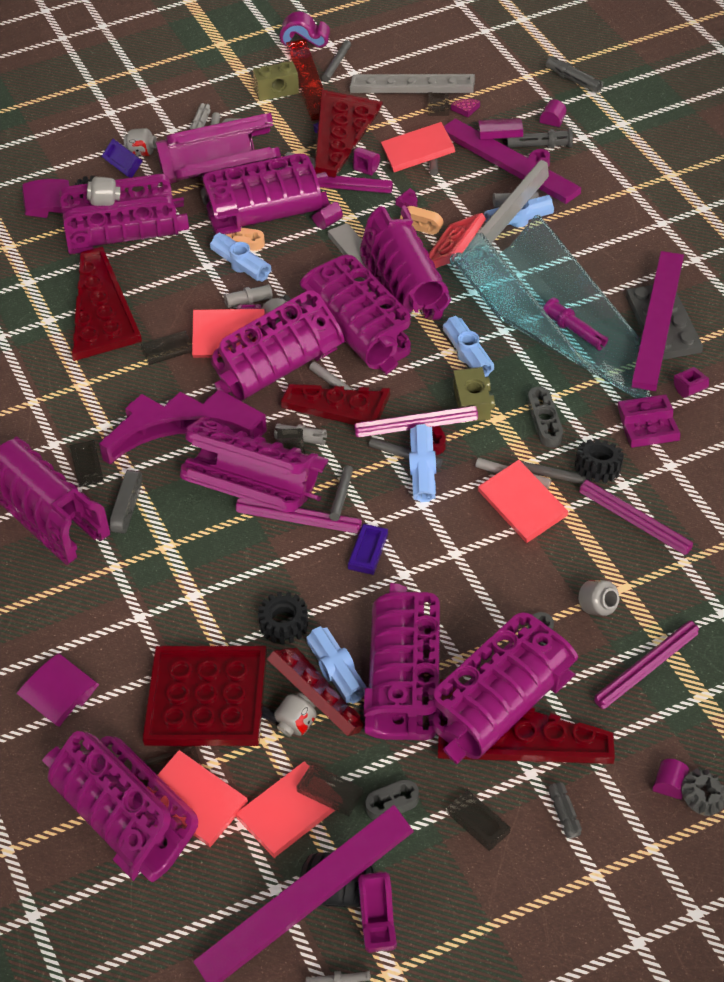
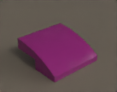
[478,118,523,139]
[22,179,71,218]
[618,394,680,448]
[16,653,99,727]

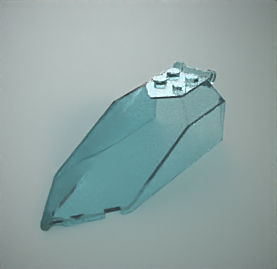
[450,215,652,399]

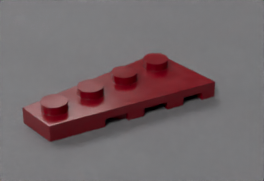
[281,384,390,425]
[267,648,365,736]

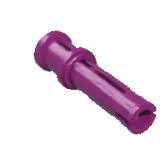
[542,297,608,351]

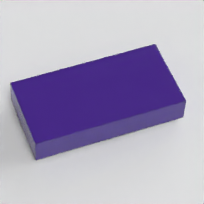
[101,139,143,178]
[348,524,388,575]

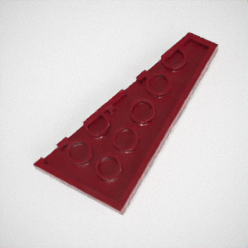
[314,89,383,178]
[72,246,142,361]
[438,679,615,764]

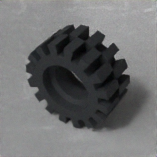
[574,439,624,483]
[258,592,308,644]

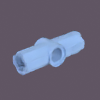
[484,195,554,228]
[210,232,271,282]
[443,316,494,377]
[409,424,436,502]
[306,626,367,704]

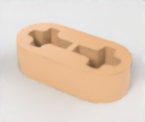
[400,206,443,235]
[226,228,265,251]

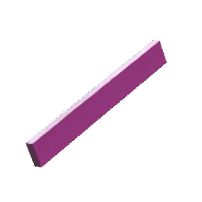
[444,118,581,204]
[631,251,684,391]
[193,805,414,982]

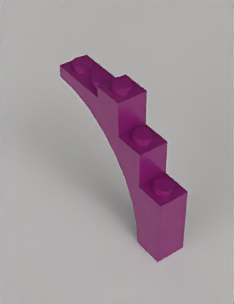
[99,389,267,464]

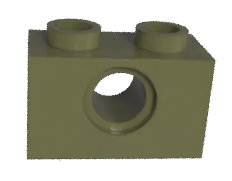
[253,61,299,101]
[453,367,495,423]

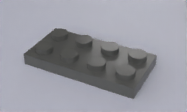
[626,285,703,360]

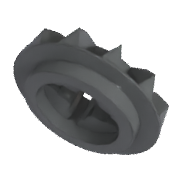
[681,768,724,816]

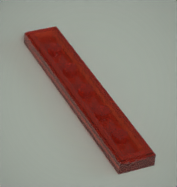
[286,39,324,121]

